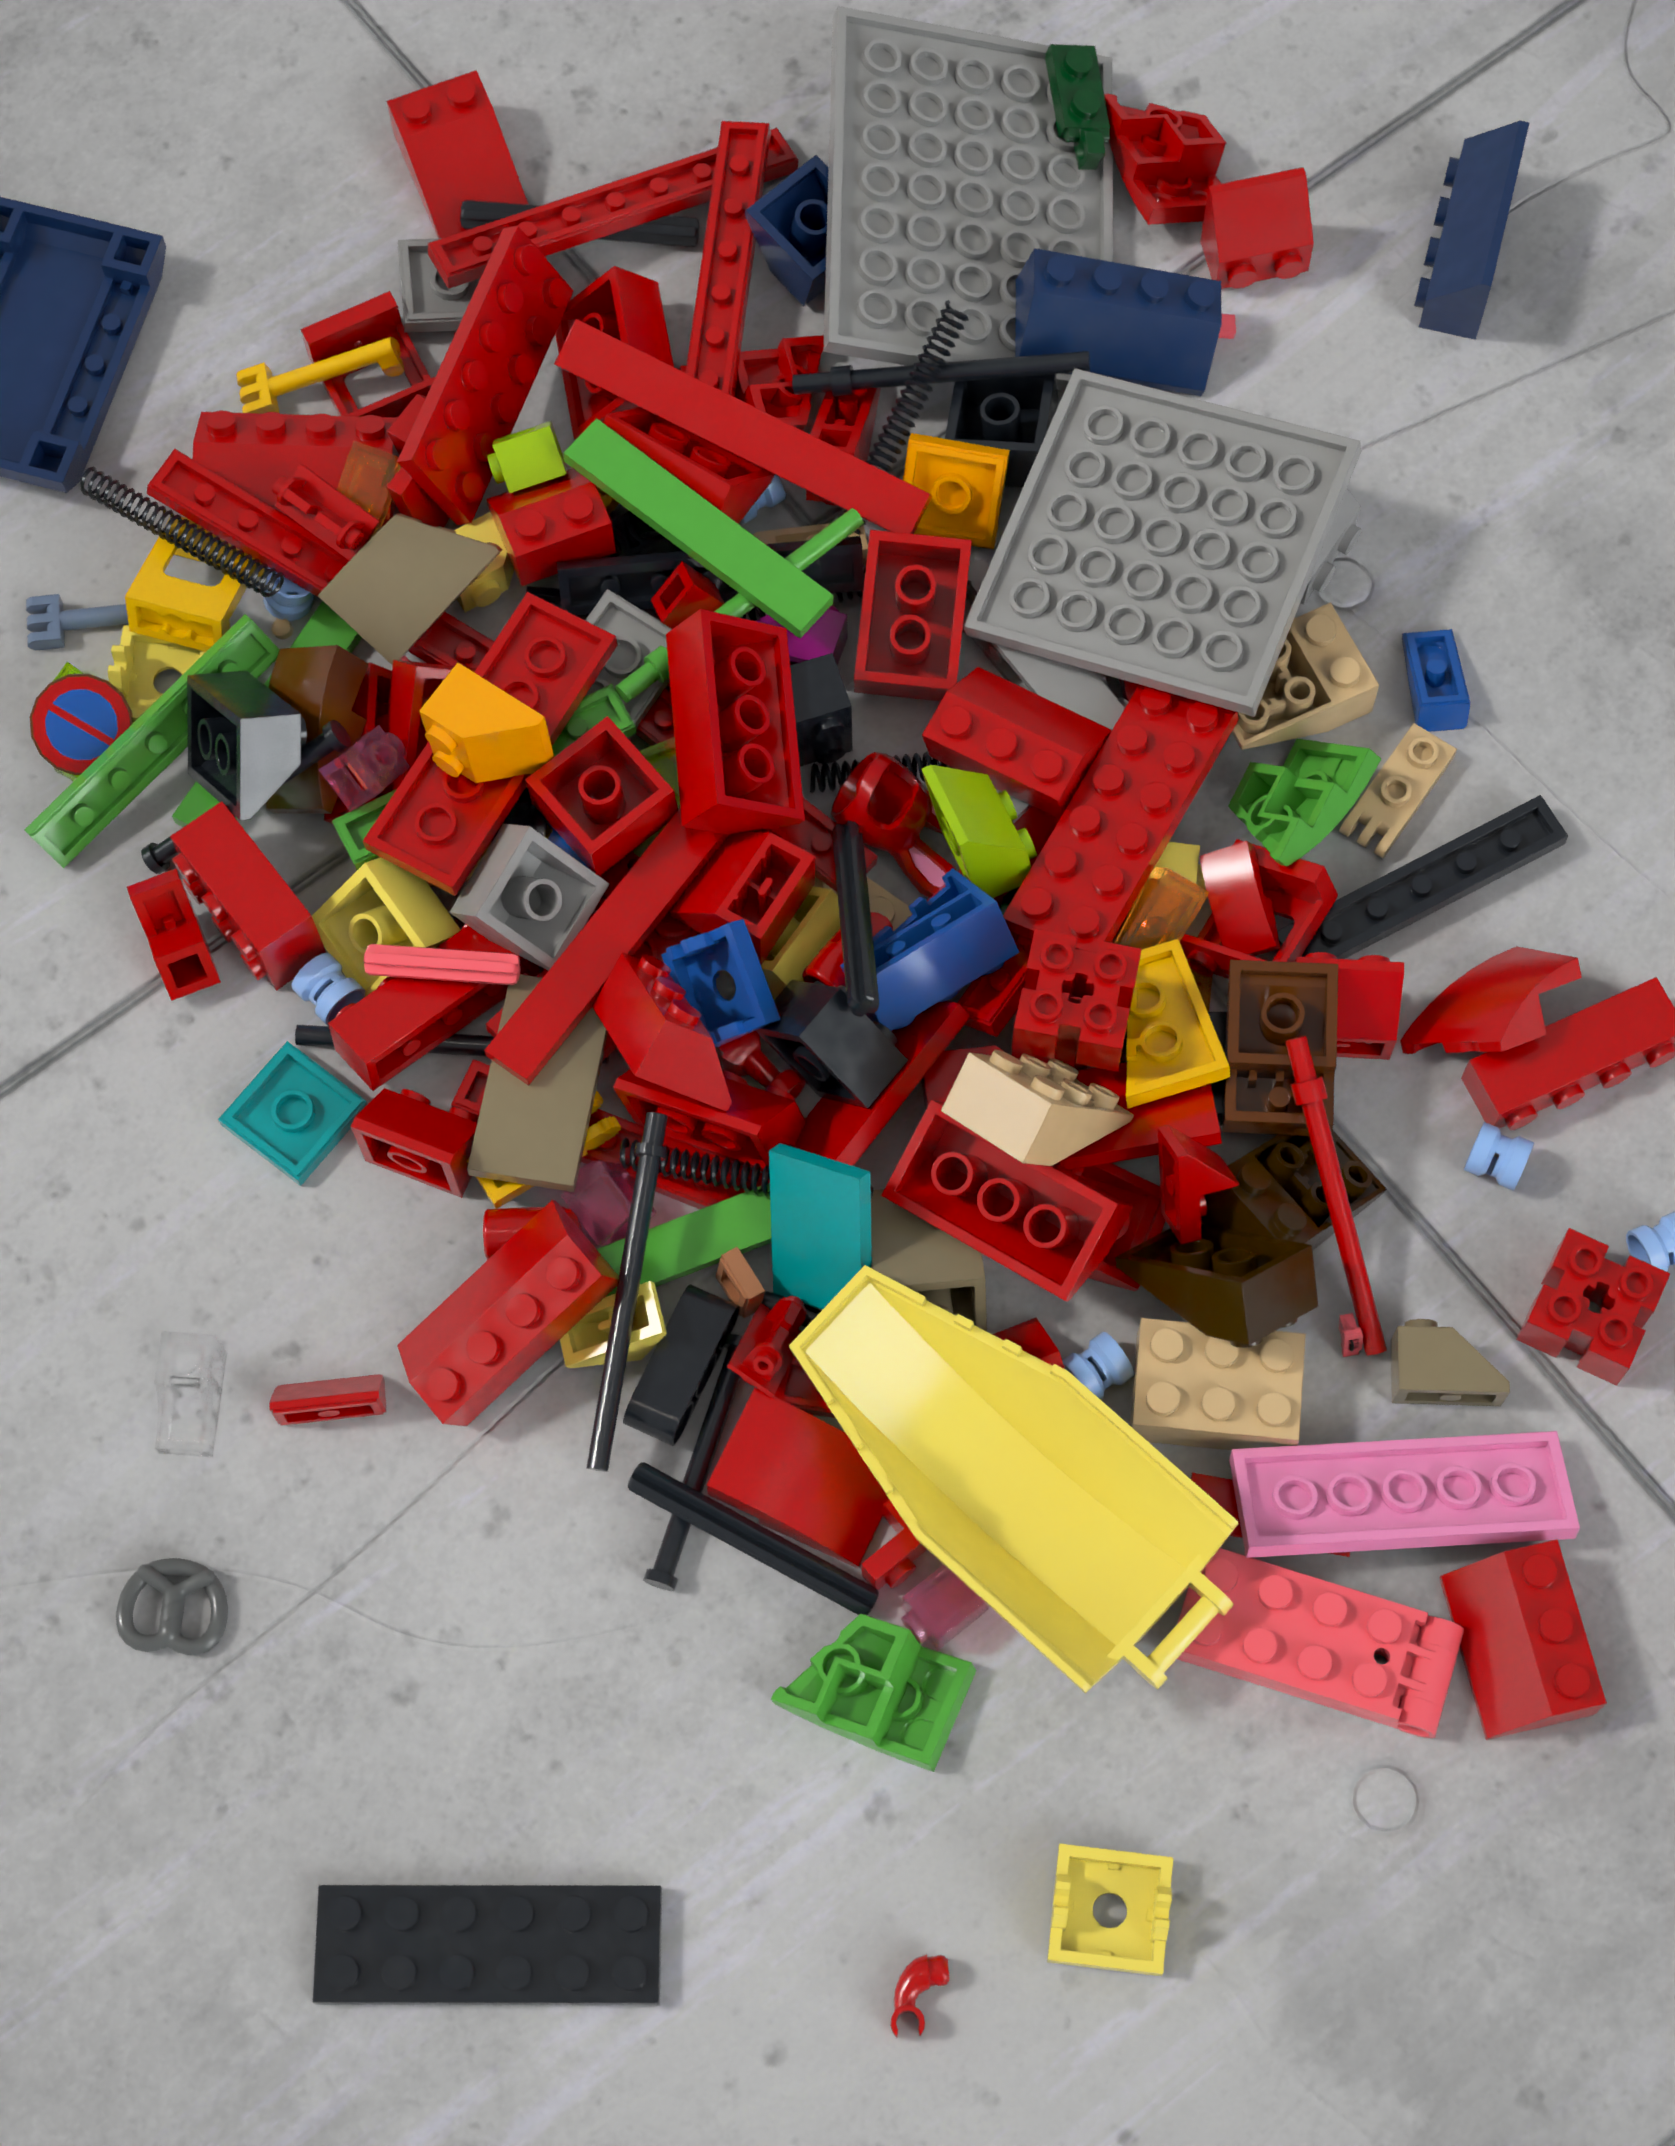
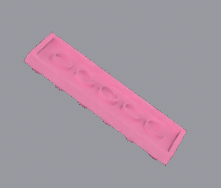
[1229,1431,1580,1558]

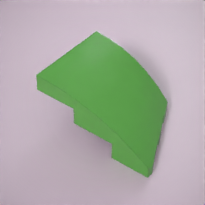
[1228,738,1381,867]
[771,1614,977,1772]

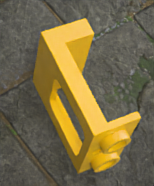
[125,515,264,652]

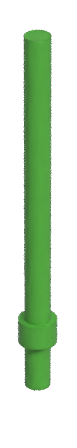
[615,508,864,703]

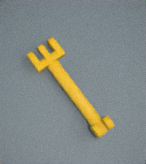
[236,337,404,413]

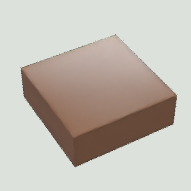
[716,1246,765,1319]

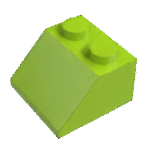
[921,765,1037,898]

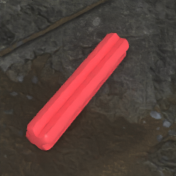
[364,944,521,985]

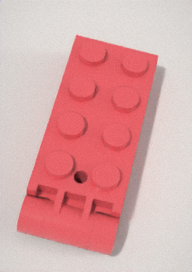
[1177,1548,1464,1738]

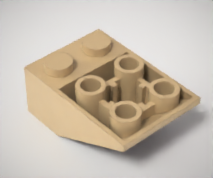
[1232,602,1379,750]
[941,1050,1134,1166]

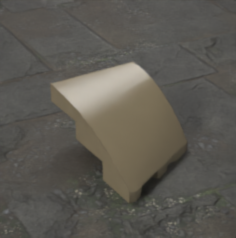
[318,513,503,666]

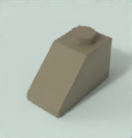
[1390,1319,1510,1406]

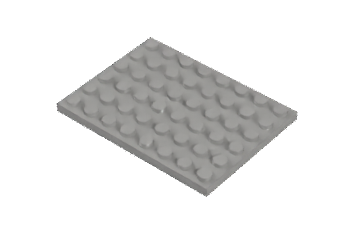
[824,6,1113,391]

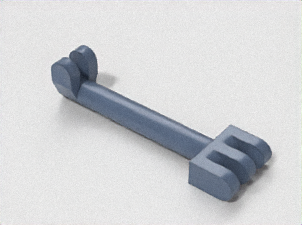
[26,594,128,650]

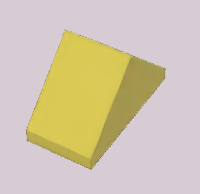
[560,1281,667,1369]

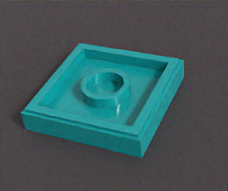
[218,1041,368,1186]

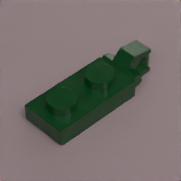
[1045,44,1110,170]

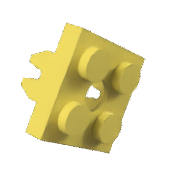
[108,625,205,723]
[1047,1843,1173,1976]

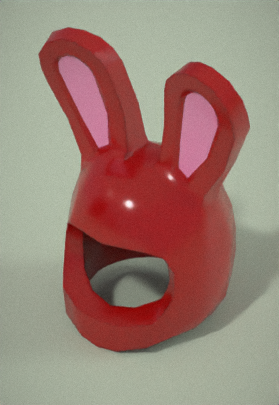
[831,752,957,898]

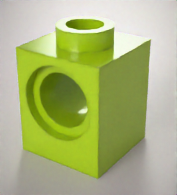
[487,421,568,493]

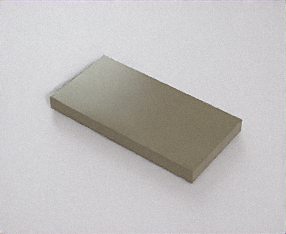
[467,974,608,1192]

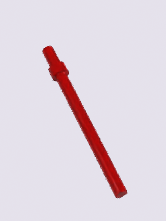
[1285,1035,1387,1356]

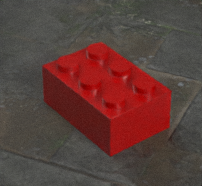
[854,530,972,701]
[170,801,326,991]

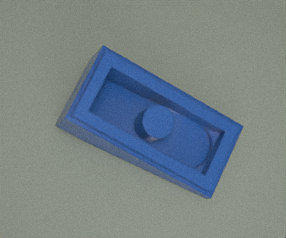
[1402,629,1471,732]

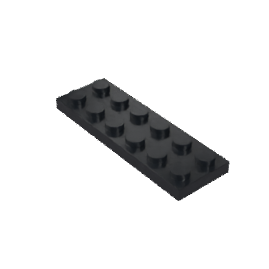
[312,1885,662,2005]

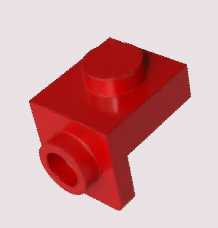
[861,1499,926,1590]

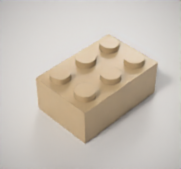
[1130,1318,1306,1450]

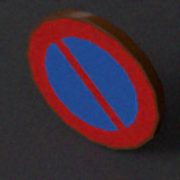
[30,673,133,775]

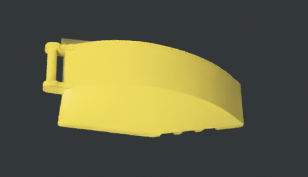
[789,1265,1238,1694]

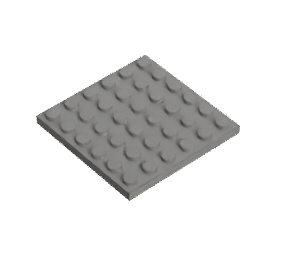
[963,368,1361,717]

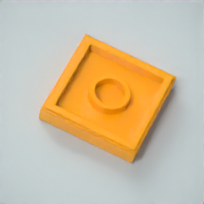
[903,433,1010,549]

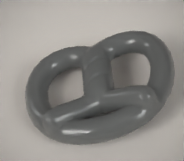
[116,1558,228,1655]

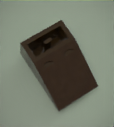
[1201,1129,1387,1251]

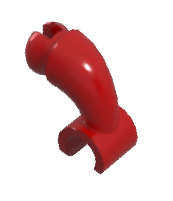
[890,1954,949,2038]

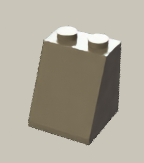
[871,1189,987,1331]

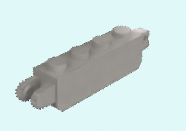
[966,559,1128,730]

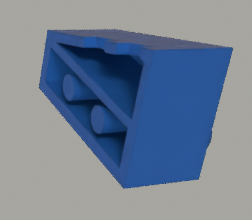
[840,868,1020,1031]

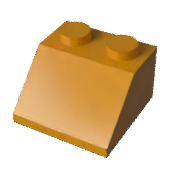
[419,663,554,783]

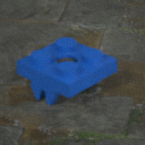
[661,919,781,1048]

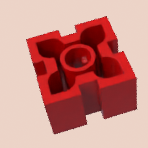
[1012,928,1142,1071]
[1516,1228,1670,1386]

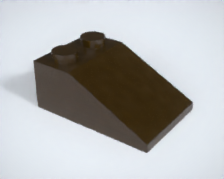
[1115,1224,1318,1348]

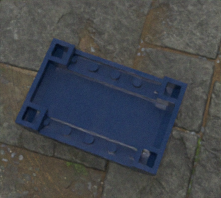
[0,197,166,493]

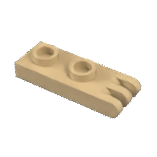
[1339,723,1457,858]

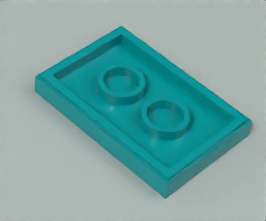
[769,1143,872,1310]

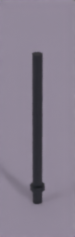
[586,1112,668,1472]

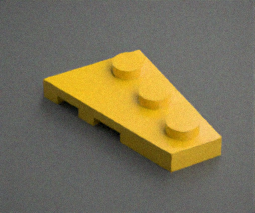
[1126,939,1230,1109]

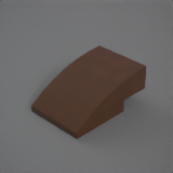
[265,645,369,814]
[1222,960,1338,1136]

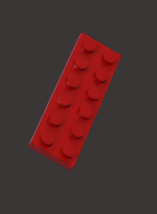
[397,226,574,525]
[363,592,618,896]
[1003,684,1239,953]

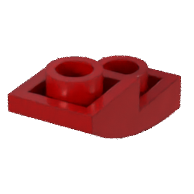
[1199,841,1280,957]

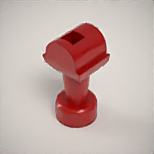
[717,1031,806,1099]

